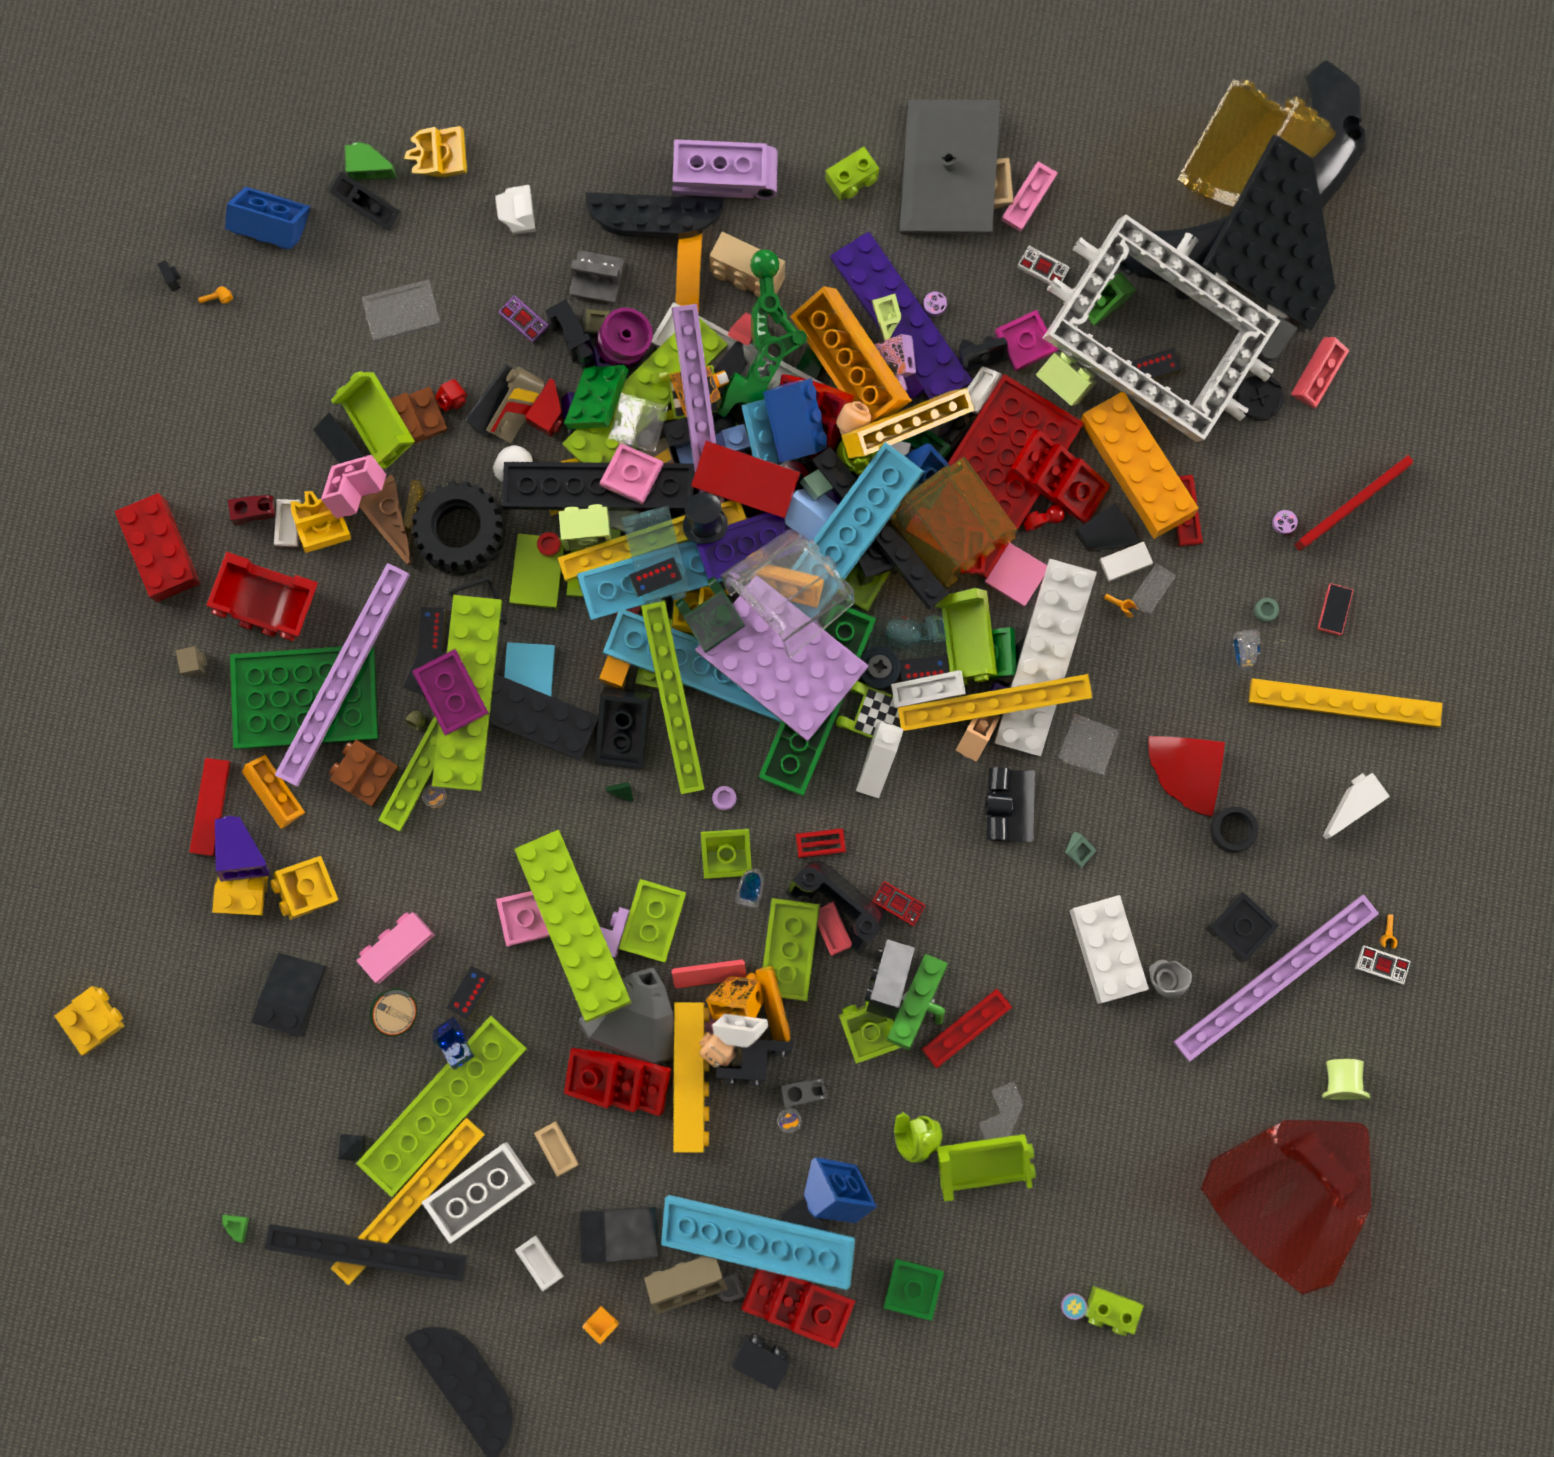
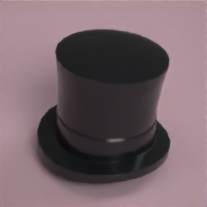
[683,493,728,545]

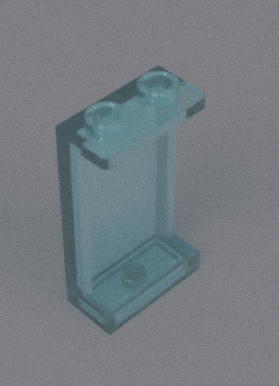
[622,506,690,604]

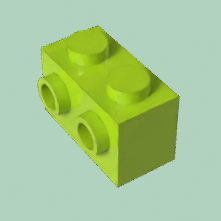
[825,147,879,201]
[1085,1286,1144,1336]

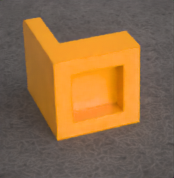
[599,656,631,688]
[582,1305,619,1344]

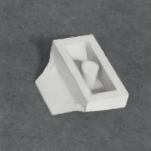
[495,185,536,235]
[712,1014,768,1047]

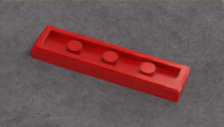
[189,758,231,856]
[921,989,1012,1069]

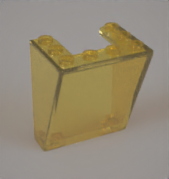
[1177,79,1337,207]

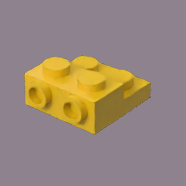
[270,856,338,920]
[54,986,124,1055]

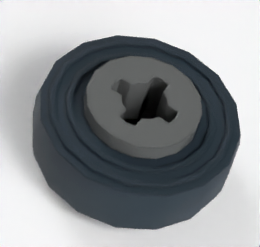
[860,647,901,689]

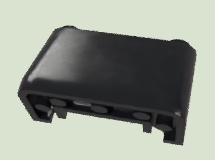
[785,860,886,955]

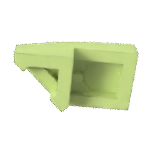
[872,294,901,341]

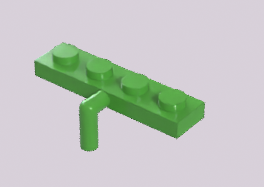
[887,954,948,1051]

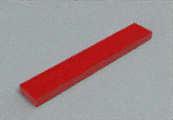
[1294,455,1413,551]

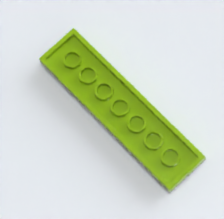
[562,318,728,463]
[432,595,502,791]
[514,829,632,1023]
[356,1016,527,1197]

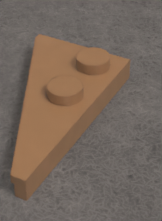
[359,475,413,566]

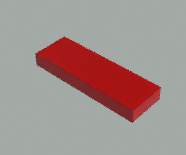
[1176,475,1203,547]

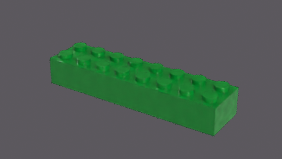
[758,601,876,798]

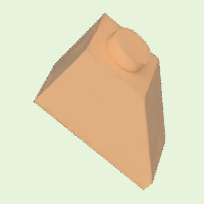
[955,715,1000,762]

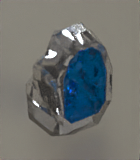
[1233,629,1261,670]
[734,868,765,909]

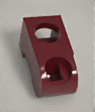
[228,495,276,526]

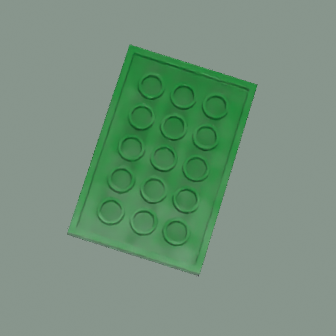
[230,645,379,750]

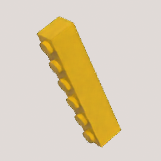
[841,388,974,458]
[674,1002,710,1152]

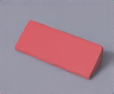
[1291,337,1349,408]
[672,959,746,988]

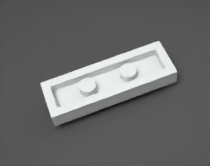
[891,670,966,708]

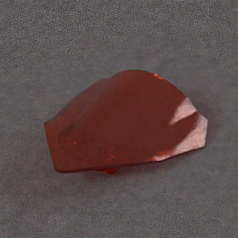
[1200,1120,1371,1295]

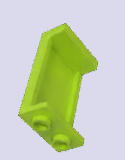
[331,371,415,469]
[935,588,997,686]
[937,1134,1036,1202]

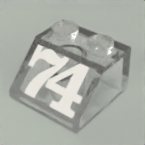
[608,393,668,453]

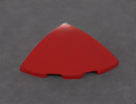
[780,374,854,459]
[1148,736,1225,817]

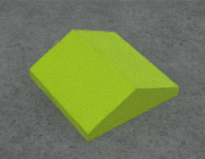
[701,829,752,879]

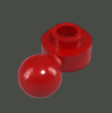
[1023,505,1065,532]

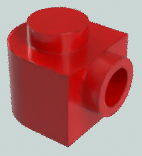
[435,379,467,412]

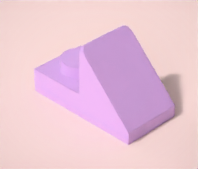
[600,908,630,958]

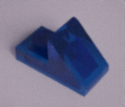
[432,1017,475,1070]

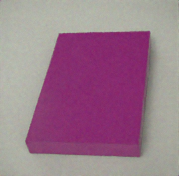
[412,649,489,736]

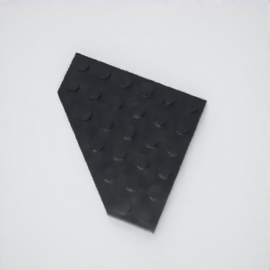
[1202,135,1336,330]

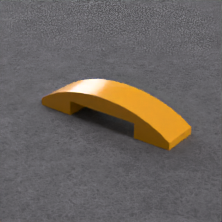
[676,233,703,314]

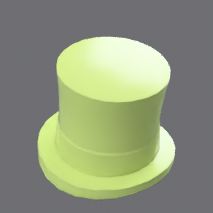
[1322,1059,1370,1100]

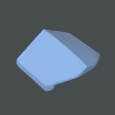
[785,489,838,543]

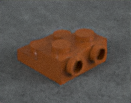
[390,386,448,445]
[329,740,399,807]

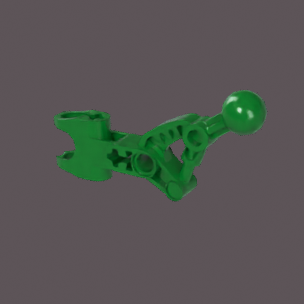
[717,249,807,431]

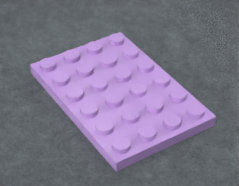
[695,576,869,741]

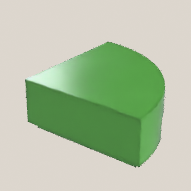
[222,1214,249,1243]

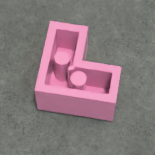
[321,455,386,518]

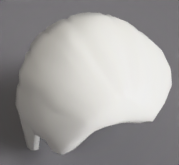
[493,445,533,482]

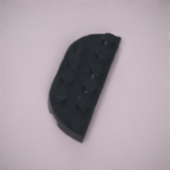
[586,192,724,239]
[404,1327,513,1457]

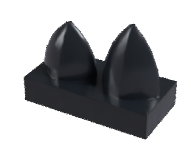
[960,335,1008,372]

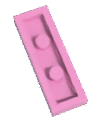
[1001,161,1057,232]

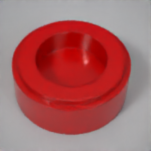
[537,532,561,557]

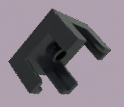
[857,520,898,586]
[1205,892,1279,962]

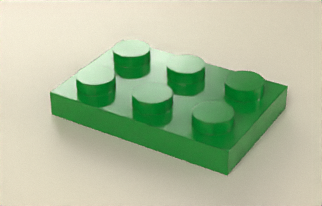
[564,365,628,429]

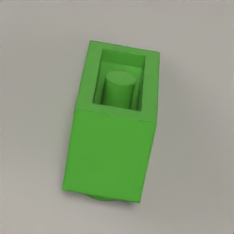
[345,142,396,181]
[1088,273,1136,325]

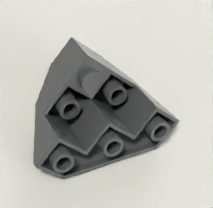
[578,967,674,1064]

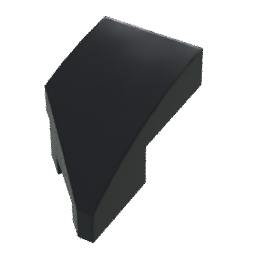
[714,341,747,380]

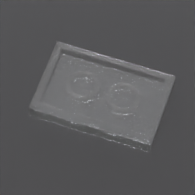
[362,279,441,343]

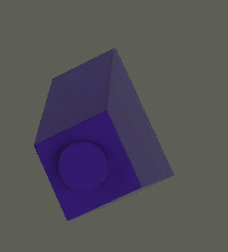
[215,816,270,882]

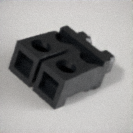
[545,299,595,369]

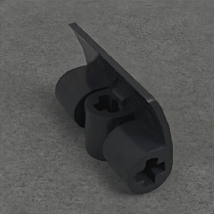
[985,767,1035,842]

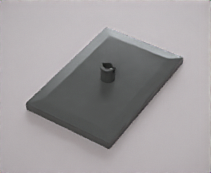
[900,100,1001,235]

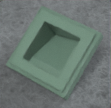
[1065,832,1097,868]

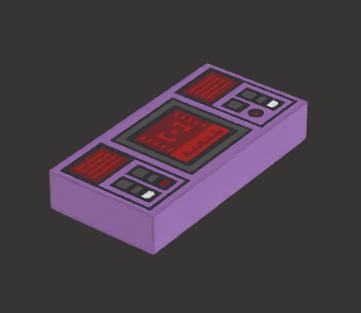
[499,295,549,344]

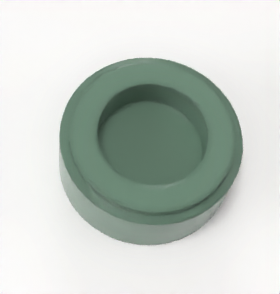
[1254,598,1279,623]

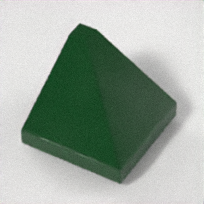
[606,782,634,802]

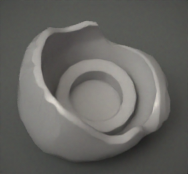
[1149,960,1192,999]

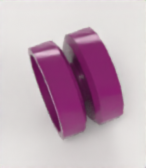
[596,308,653,368]

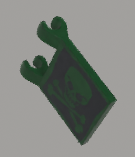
[675,577,745,653]

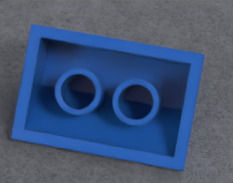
[225,187,311,249]
[763,378,828,462]
[804,1157,877,1223]

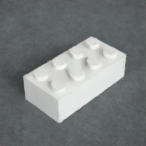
[1069,895,1149,1004]
[422,1142,535,1243]

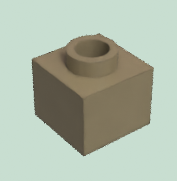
[176,646,207,677]

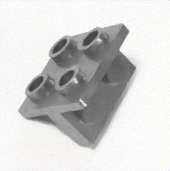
[570,251,624,303]

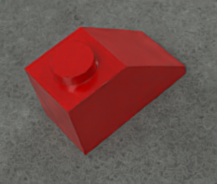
[525,378,564,437]

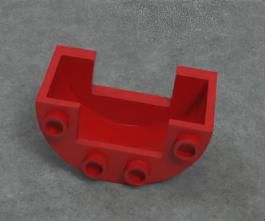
[206,552,318,642]

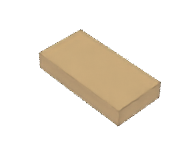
[534,1121,579,1177]

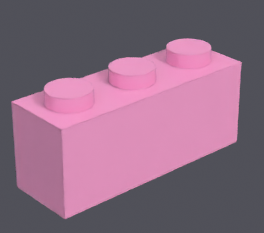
[357,912,435,984]

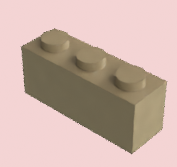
[644,1255,727,1315]

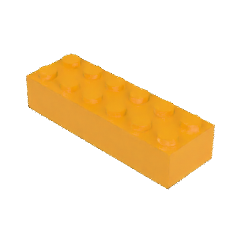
[790,286,912,424]
[1081,391,1199,539]

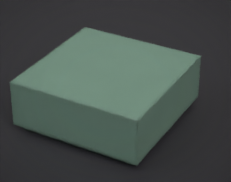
[800,469,834,501]

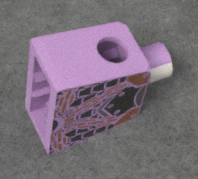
[874,334,916,391]

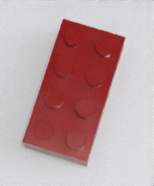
[114,493,201,602]

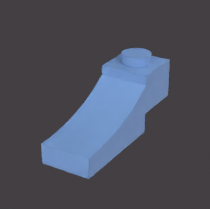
[676,424,751,470]

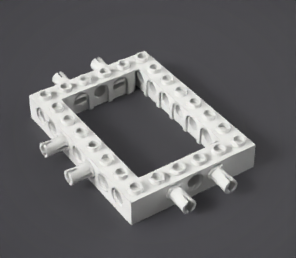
[1043,215,1280,442]

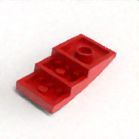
[1010,429,1111,524]
[691,441,800,518]
[564,1048,671,1116]
[741,1268,855,1348]

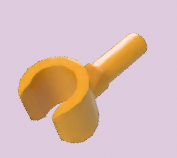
[198,286,233,304]
[1104,594,1138,618]
[1380,915,1398,949]

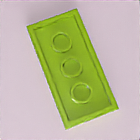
[763,898,820,1001]

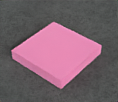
[599,443,664,505]
[984,543,1047,607]
[496,891,550,947]

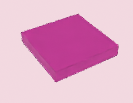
[995,310,1058,372]

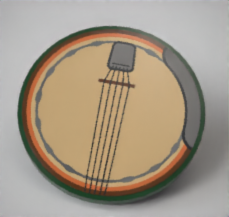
[370,988,418,1037]

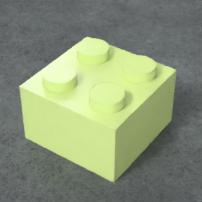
[1036,352,1097,406]
[559,504,612,551]

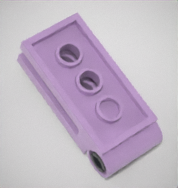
[672,139,778,199]

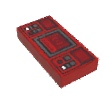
[872,881,926,926]

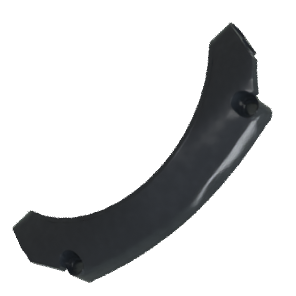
[1119,61,1366,300]

